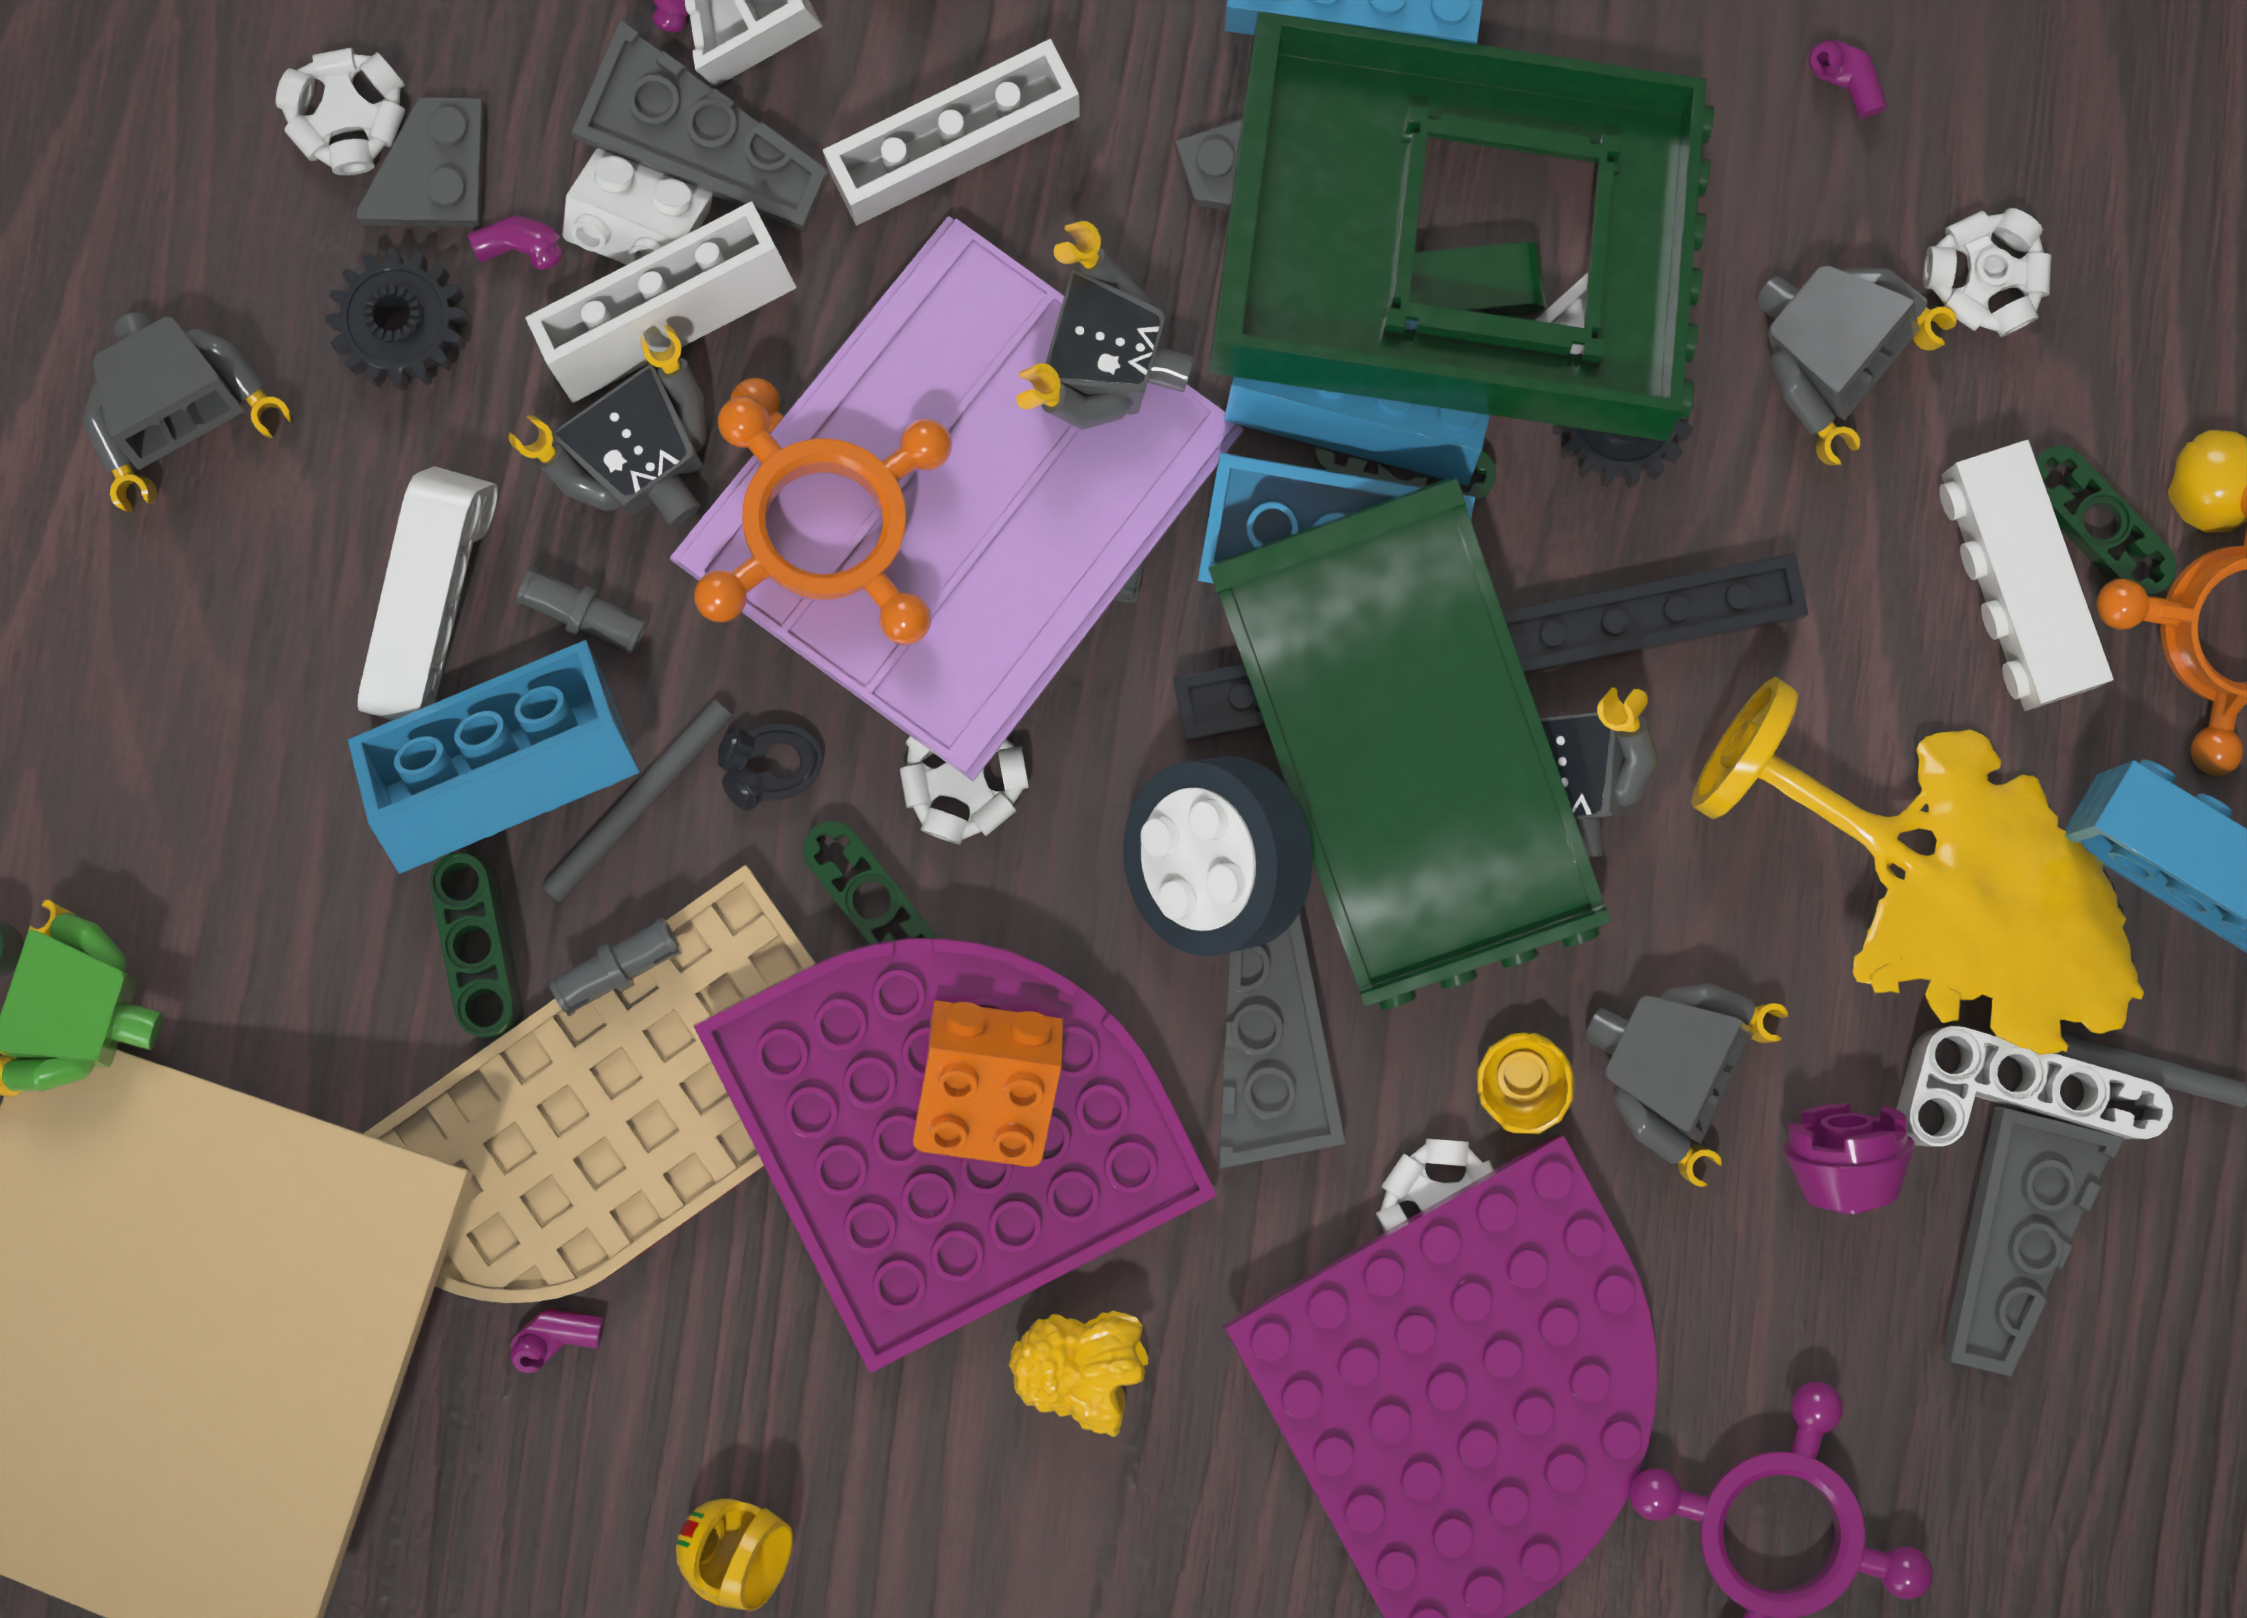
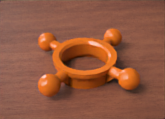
[694,396,952,645]
[2096,486,2247,776]

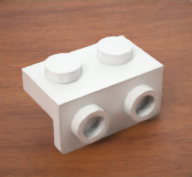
[563,148,713,265]

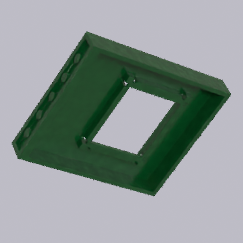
[1208,11,1714,441]

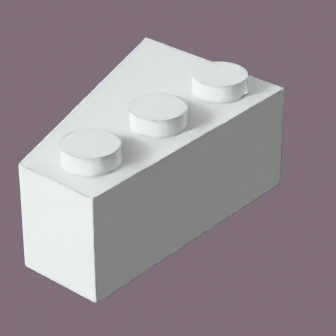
[685,0,823,87]

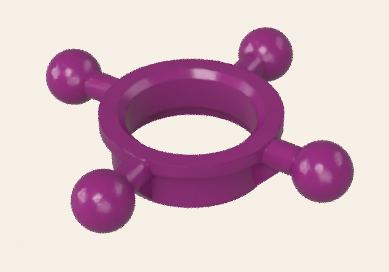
[1629,1381,1933,1618]

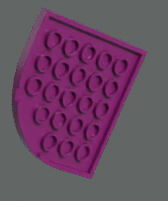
[693,938,1217,1373]
[1222,1134,1658,1618]

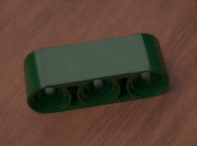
[1398,242,1547,318]
[430,853,523,1039]

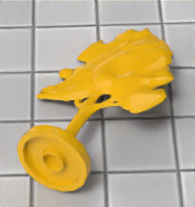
[1691,676,2144,1055]

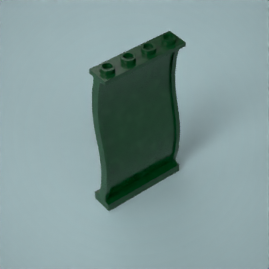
[1208,477,1611,1010]

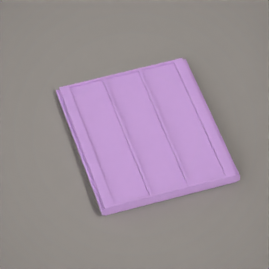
[670,216,1244,781]

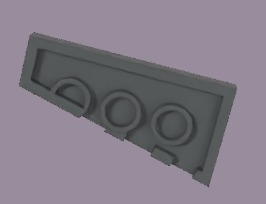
[571,20,829,232]
[1218,914,1346,1169]
[1941,1107,2124,1376]

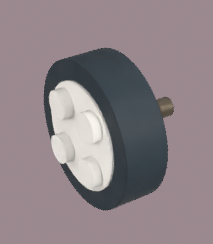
[1123,756,1313,956]

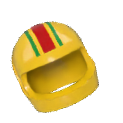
[676,1499,793,1611]

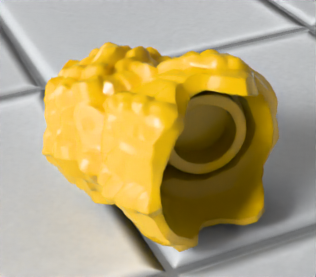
[1009,1310,1148,1437]

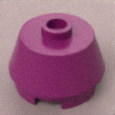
[1783,1103,1915,1214]

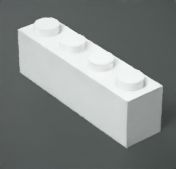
[823,39,1080,226]
[525,201,797,403]
[1939,440,2114,711]

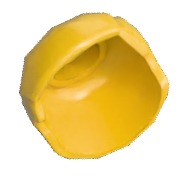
[2168,430,2247,533]
[1477,1032,1575,1134]

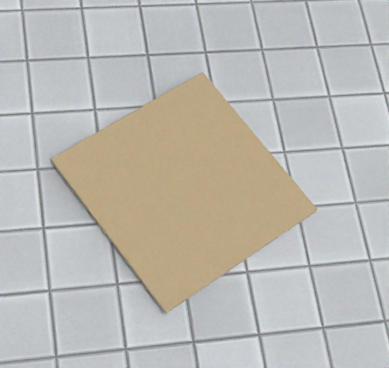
[0,1049,473,1618]

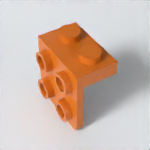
[913,1000,1063,1167]

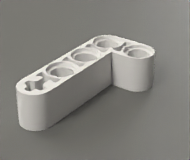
[358,466,498,720]
[1897,1026,2173,1147]

